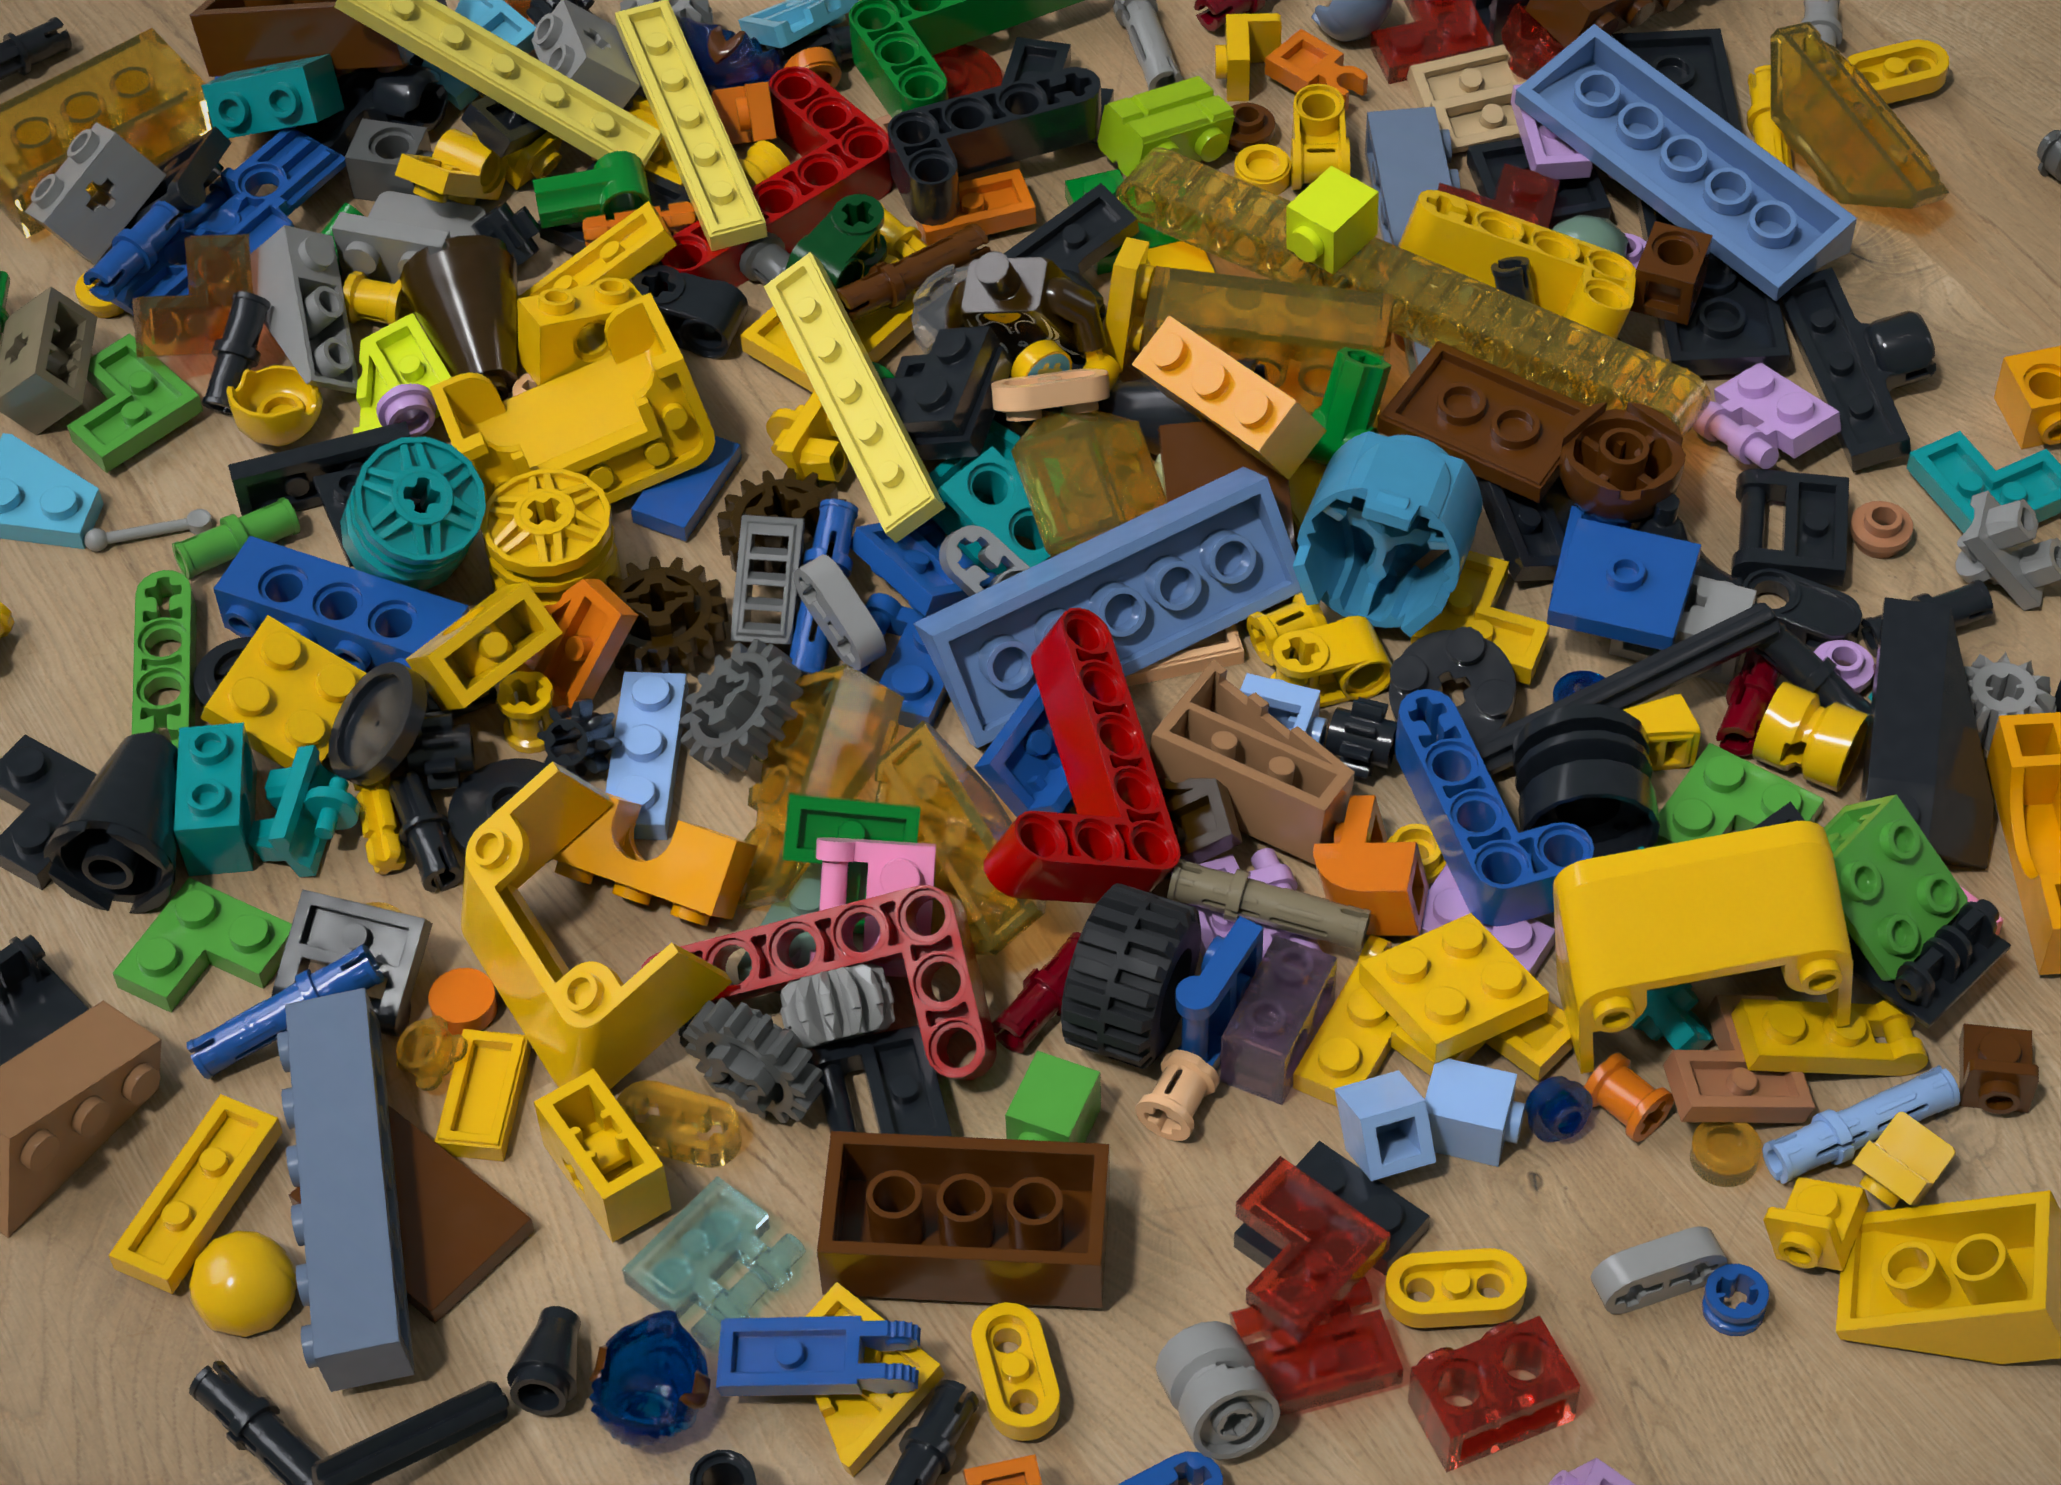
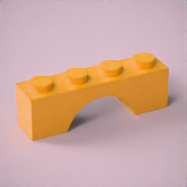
[1986,712,2061,975]

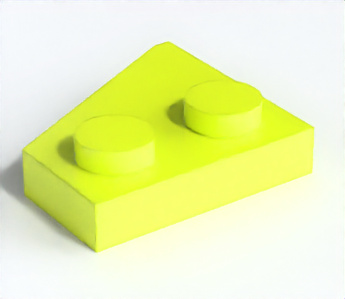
[353,313,451,434]

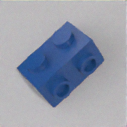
[974,682,1074,817]

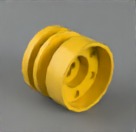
[480,469,622,606]

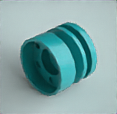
[340,437,486,591]

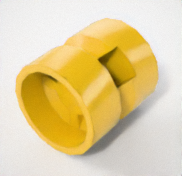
[1752,682,1870,792]

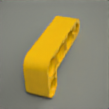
[1398,190,1636,358]

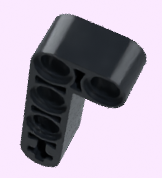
[887,67,1102,226]

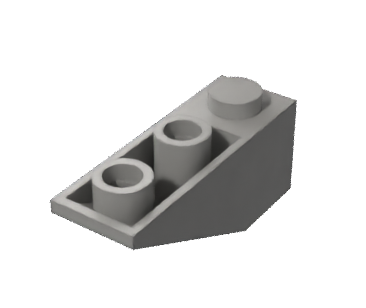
[245,225,359,394]

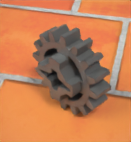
[679,639,803,775]
[683,998,824,1123]

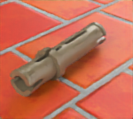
[1167,858,1371,952]

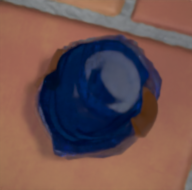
[680,17,780,92]
[589,1310,711,1449]

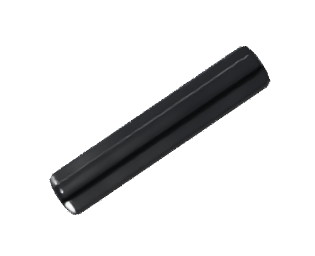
[310,1381,509,1485]

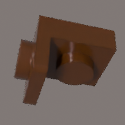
[1959,1024,2039,1114]

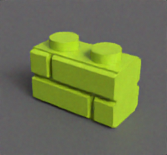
[1097,76,1235,183]

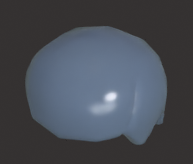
[1311,0,1393,42]

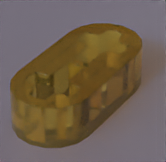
[617,1080,742,1168]

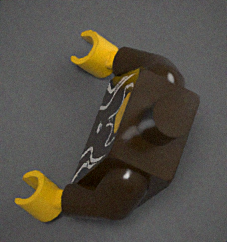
[945,251,1120,391]

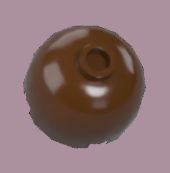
[1559,402,1686,524]

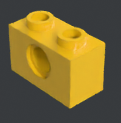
[517,278,643,386]
[405,581,563,711]

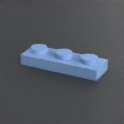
[605,672,689,840]

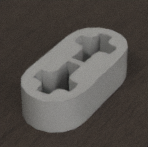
[793,554,886,671]
[1590,1226,1728,1314]

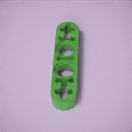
[132,570,197,749]

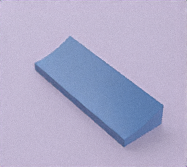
[1515,24,1857,301]
[913,467,1302,748]

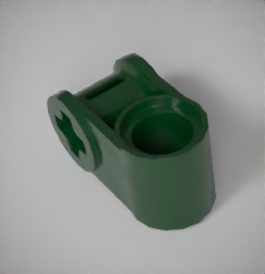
[786,194,887,302]

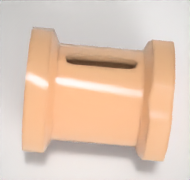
[1136,1049,1219,1141]

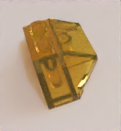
[1770,22,1949,209]
[1011,410,1168,557]
[875,721,1047,955]

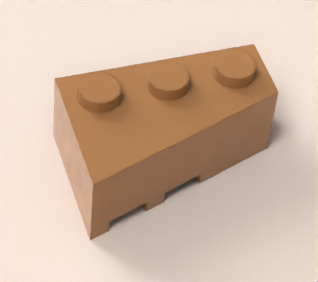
[1150,659,1355,865]
[0,1000,162,1238]

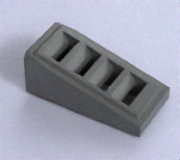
[731,515,805,644]

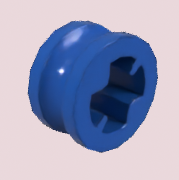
[1702,1264,1769,1336]

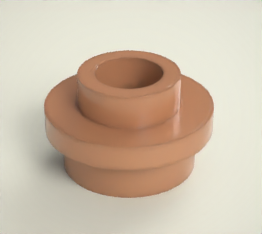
[1850,501,1913,559]

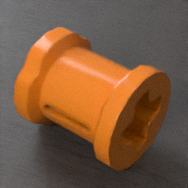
[1582,1052,1674,1142]

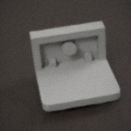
[332,191,485,284]

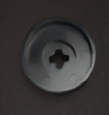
[1512,704,1660,867]

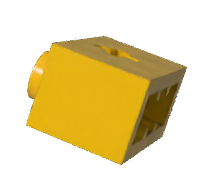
[534,1068,672,1243]

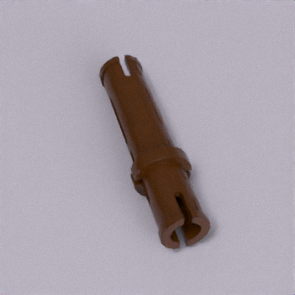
[835,224,991,324]

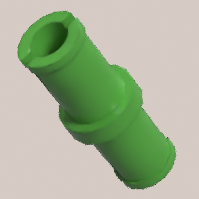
[172,497,301,580]

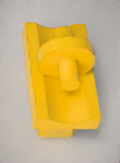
[766,390,849,482]

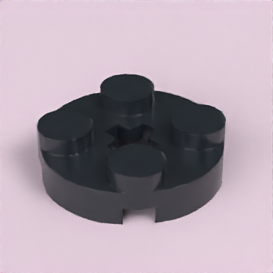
[1389,627,1517,744]

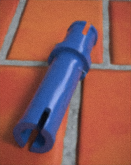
[790,499,859,686]
[186,944,385,1080]

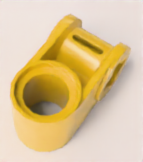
[1291,83,1350,190]
[1270,616,1392,708]

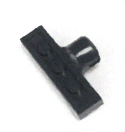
[295,54,448,157]
[919,183,1139,341]
[1778,267,1936,471]

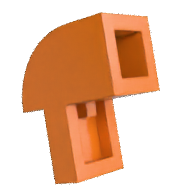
[1313,795,1429,936]

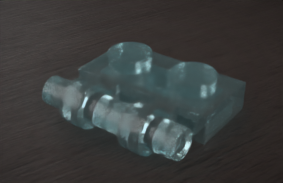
[622,1176,806,1349]

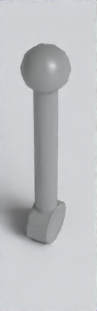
[84,509,213,552]

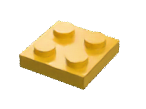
[201,615,367,768]
[1359,913,1549,1064]

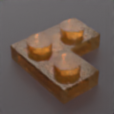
[132,234,258,358]

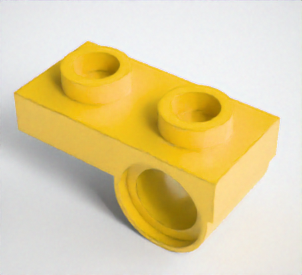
[395,129,508,206]

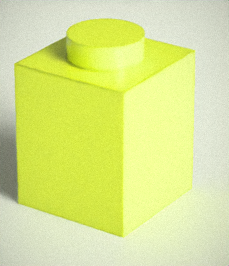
[1286,166,1379,275]

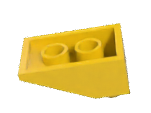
[1836,1190,2061,1364]

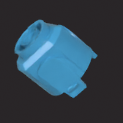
[1293,431,1482,637]

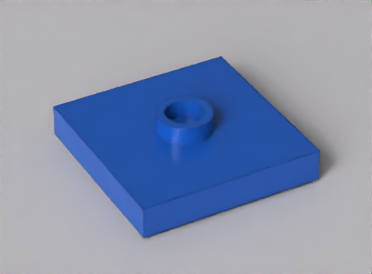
[1547,518,1702,650]

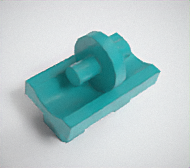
[248,745,361,877]

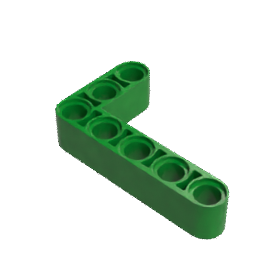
[849,0,1085,118]

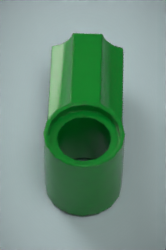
[533,151,652,228]
[1306,347,1392,466]

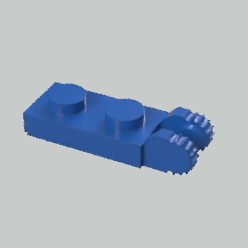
[716,1316,921,1396]

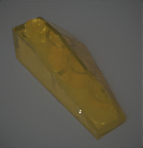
[738,664,904,909]

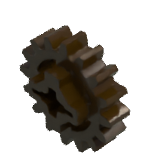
[717,468,847,588]
[606,556,729,673]

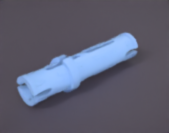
[1762,1065,1960,1184]

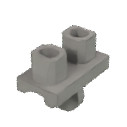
[1956,491,2061,611]

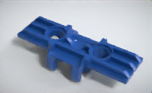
[111,127,346,329]

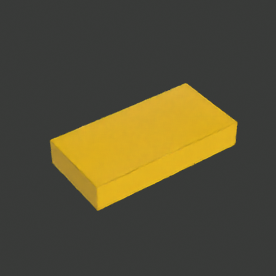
[434,1029,532,1162]

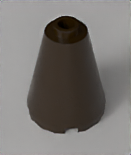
[400,235,518,401]

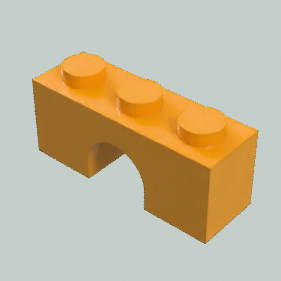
[1132,316,1327,480]
[552,792,758,926]

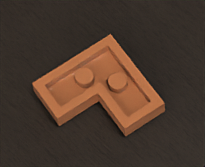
[1663,995,1815,1123]

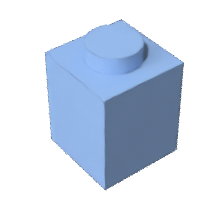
[1425,1058,1526,1167]
[1334,1070,1436,1181]

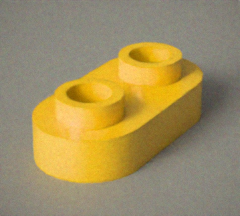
[1838,39,1949,108]
[1384,1248,1527,1328]
[971,1302,1060,1441]

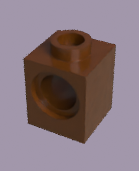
[1630,221,1713,325]

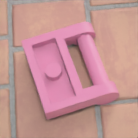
[809,837,937,977]

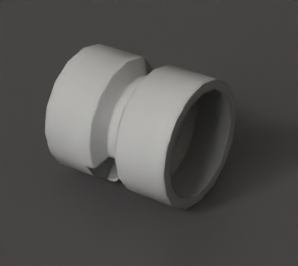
[1155,1321,1280,1460]

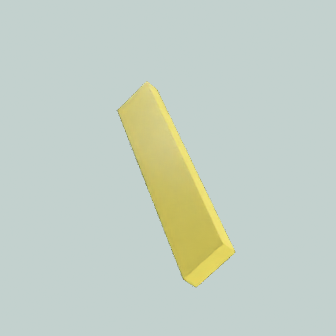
[334,0,663,168]
[615,0,767,251]
[764,252,946,543]

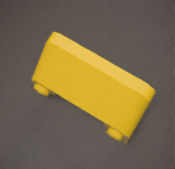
[461,761,732,1090]
[1553,821,1853,1074]

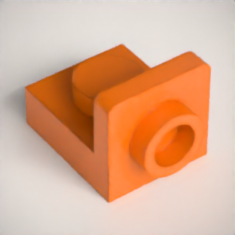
[711,81,776,145]

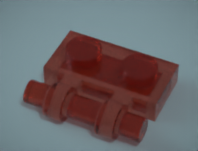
[1229,1276,1404,1417]

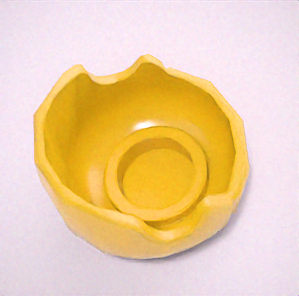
[226,365,323,447]
[189,1231,297,1337]

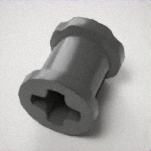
[739,232,790,285]

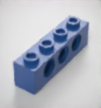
[213,536,470,673]

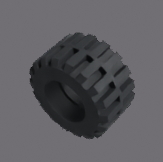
[1061,883,1201,1069]

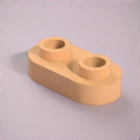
[991,369,1110,422]

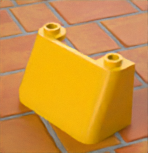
[430,292,715,504]

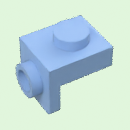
[1240,673,1328,746]

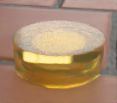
[1690,1122,1762,1187]

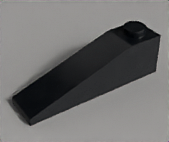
[1859,597,1994,870]

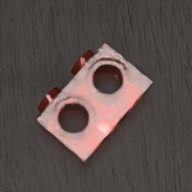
[1408,1316,1581,1473]

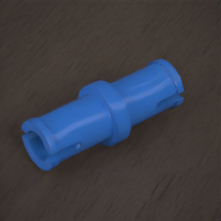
[83,201,185,302]

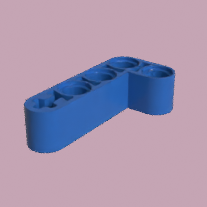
[1394,689,1594,927]

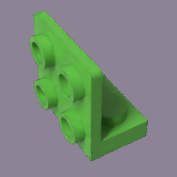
[1824,794,1968,981]

